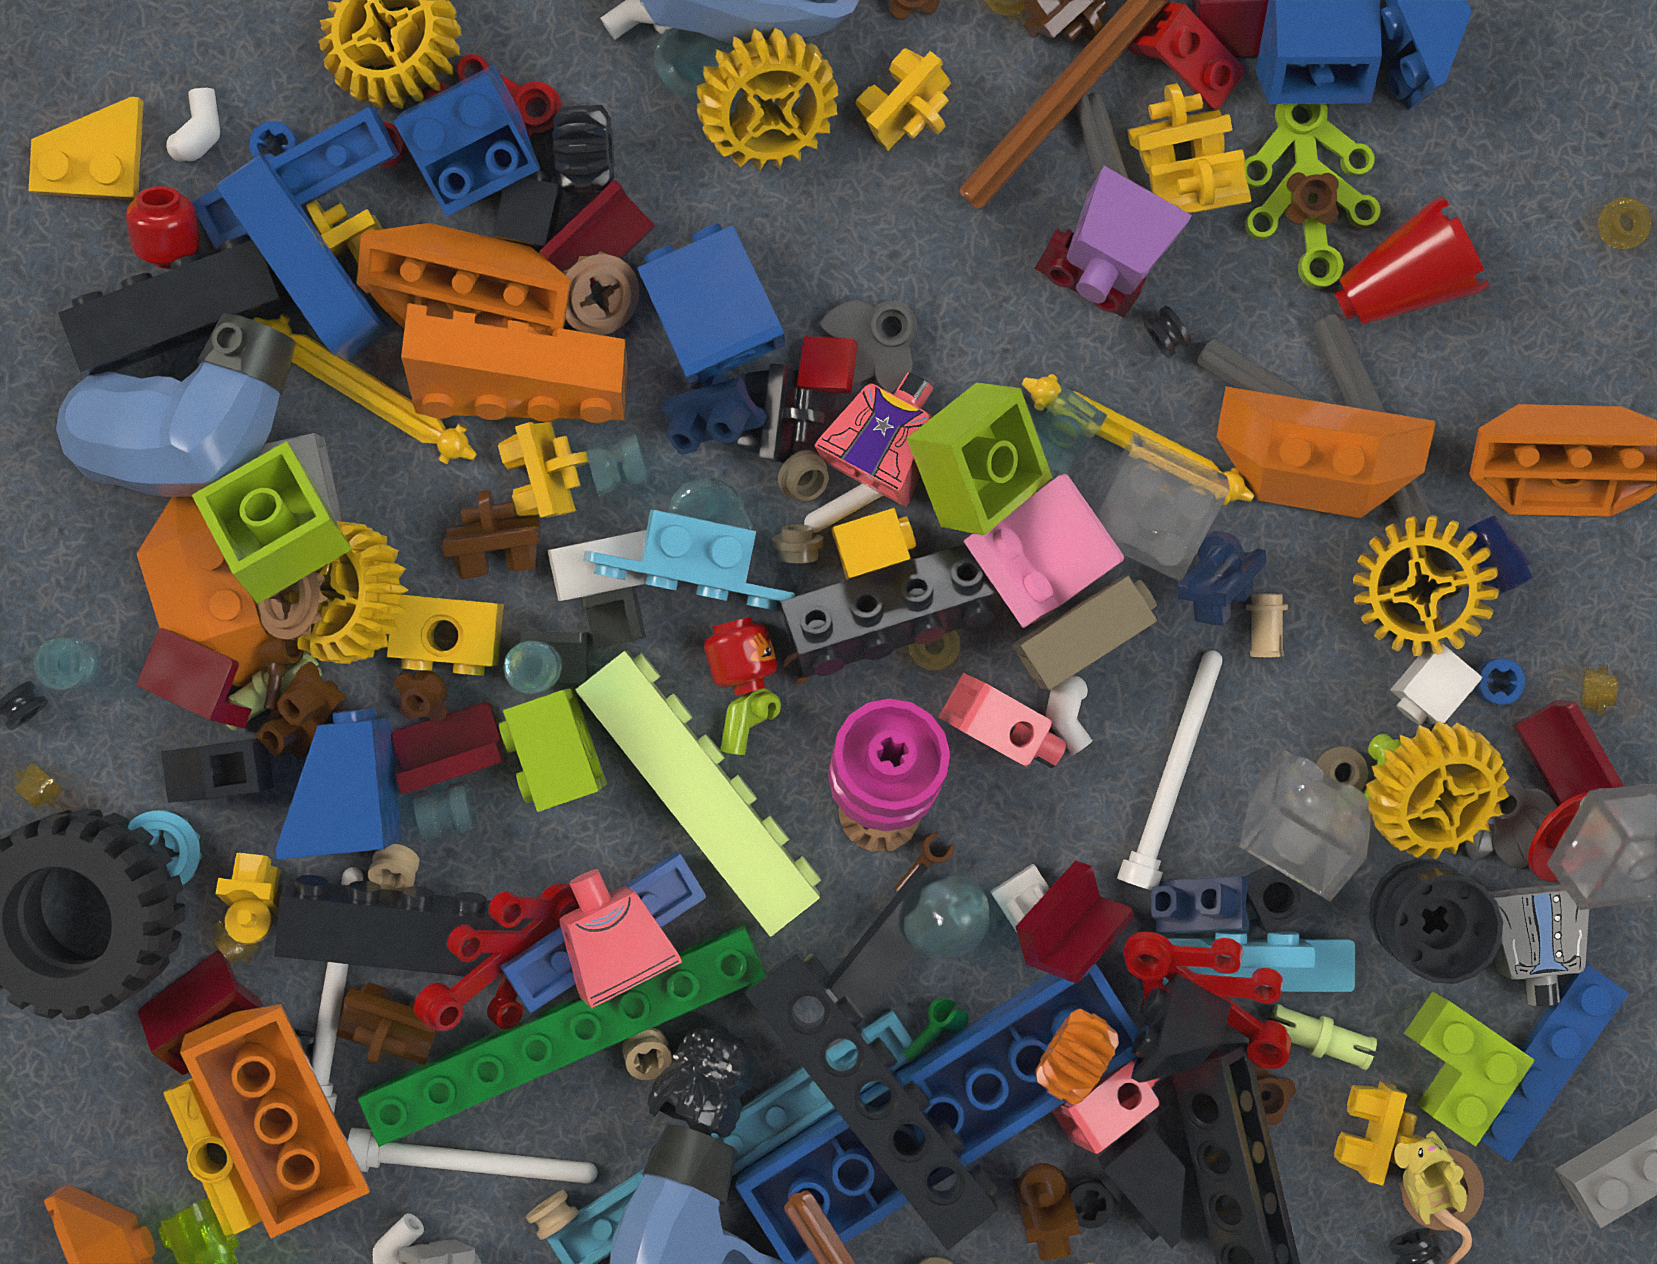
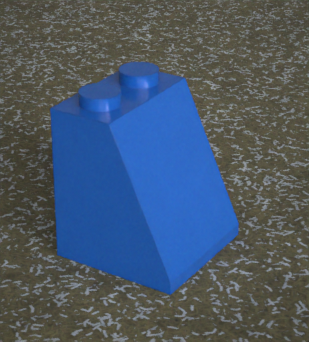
[637,224,785,388]
[275,708,402,859]

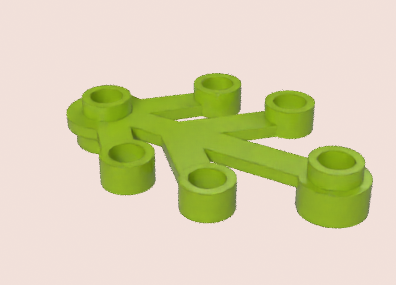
[1245,104,1381,289]

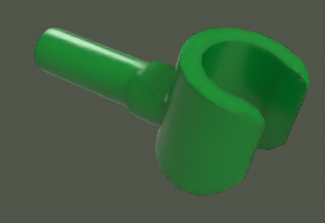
[903,998,969,1062]

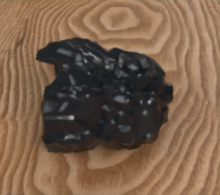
[647,1024,756,1138]

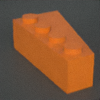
[401,303,628,423]

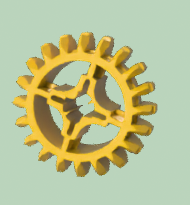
[318,0,462,110]
[697,27,839,171]
[1353,515,1499,656]
[282,521,409,664]
[1366,721,1509,860]

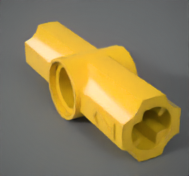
[163,1078,262,1236]

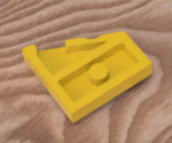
[29,97,144,200]

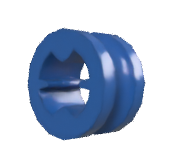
[249,121,300,161]
[1474,658,1525,705]

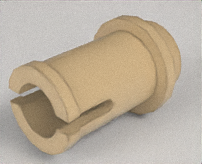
[1246,593,1288,657]

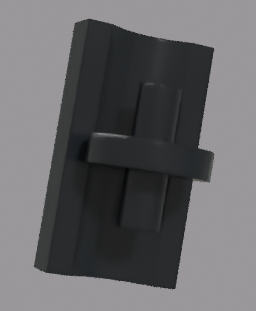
[737,363,826,463]

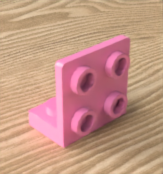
[964,474,1124,628]

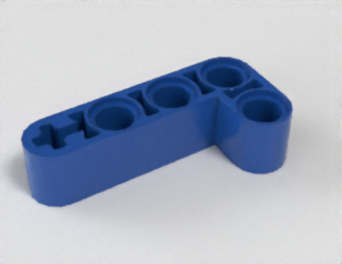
[216,154,391,361]

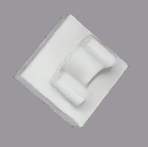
[990,864,1050,931]

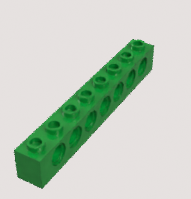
[358,922,767,1147]

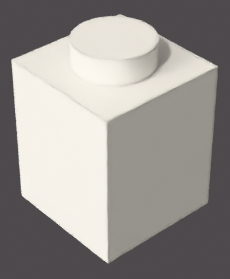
[1390,643,1482,726]

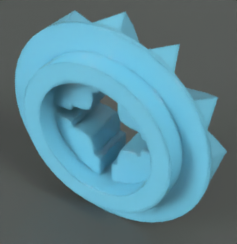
[128,810,203,886]

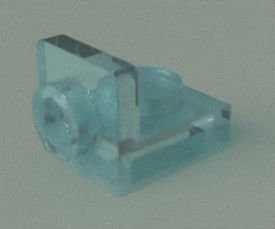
[1034,386,1107,479]

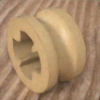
[368,844,420,891]
[622,1027,672,1080]
[526,1190,579,1240]

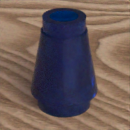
[1467,515,1533,595]

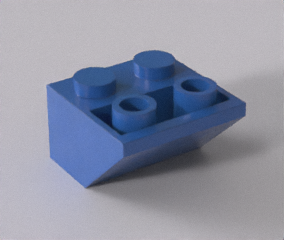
[1255,0,1382,104]
[1380,0,1472,110]
[393,64,540,217]

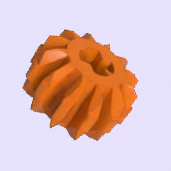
[1036,1009,1119,1105]

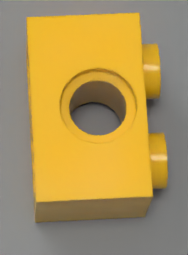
[832,508,916,580]
[387,595,504,675]

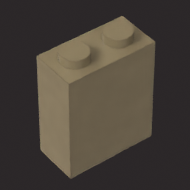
[1011,576,1157,690]

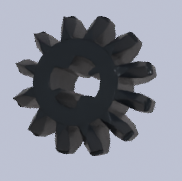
[552,103,615,195]

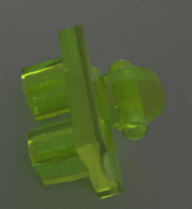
[158,1197,240,1264]

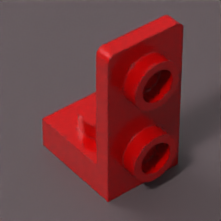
[1127,2,1245,110]

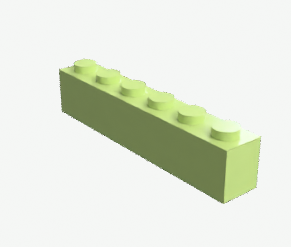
[575,650,821,937]

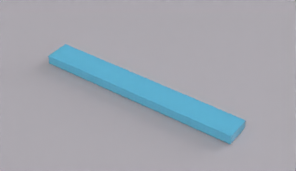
[546,1009,920,1264]

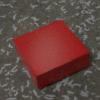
[797,336,858,394]

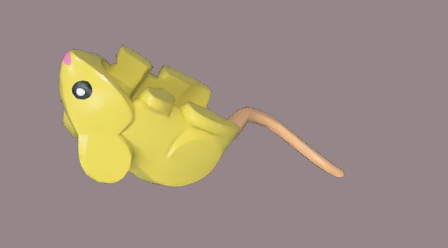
[1394,1131,1472,1264]

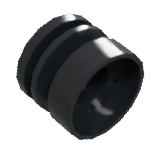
[1369,859,1503,984]

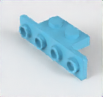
[583,510,795,611]
[1164,931,1355,992]

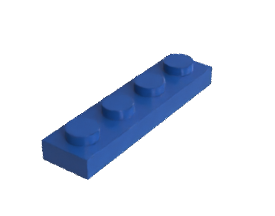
[192,107,399,250]
[500,852,706,1013]
[1480,963,1629,1162]

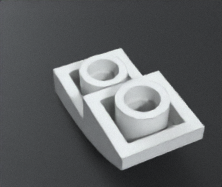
[548,530,647,601]

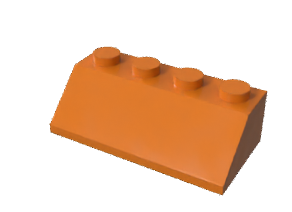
[180,1004,370,1239]

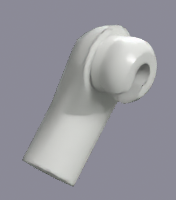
[600,0,677,40]
[167,88,220,162]
[1046,675,1093,755]
[373,1213,424,1264]

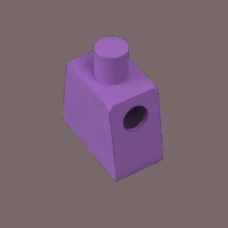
[1067,166,1192,303]

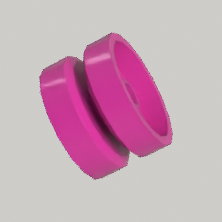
[828,699,950,831]

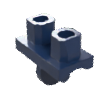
[660,373,767,455]
[1177,531,1267,626]
[1151,876,1249,935]

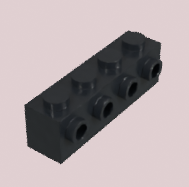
[58,236,291,375]
[781,544,1001,678]
[274,875,495,976]

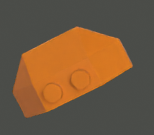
[356,223,571,336]
[1216,386,1435,518]
[1469,404,1657,517]
[137,496,275,687]
[44,1185,155,1264]

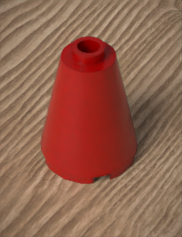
[1334,195,1490,325]

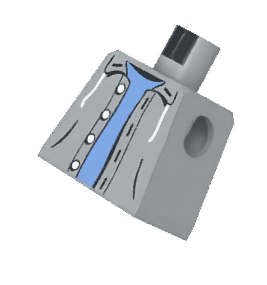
[1488,882,1590,1006]

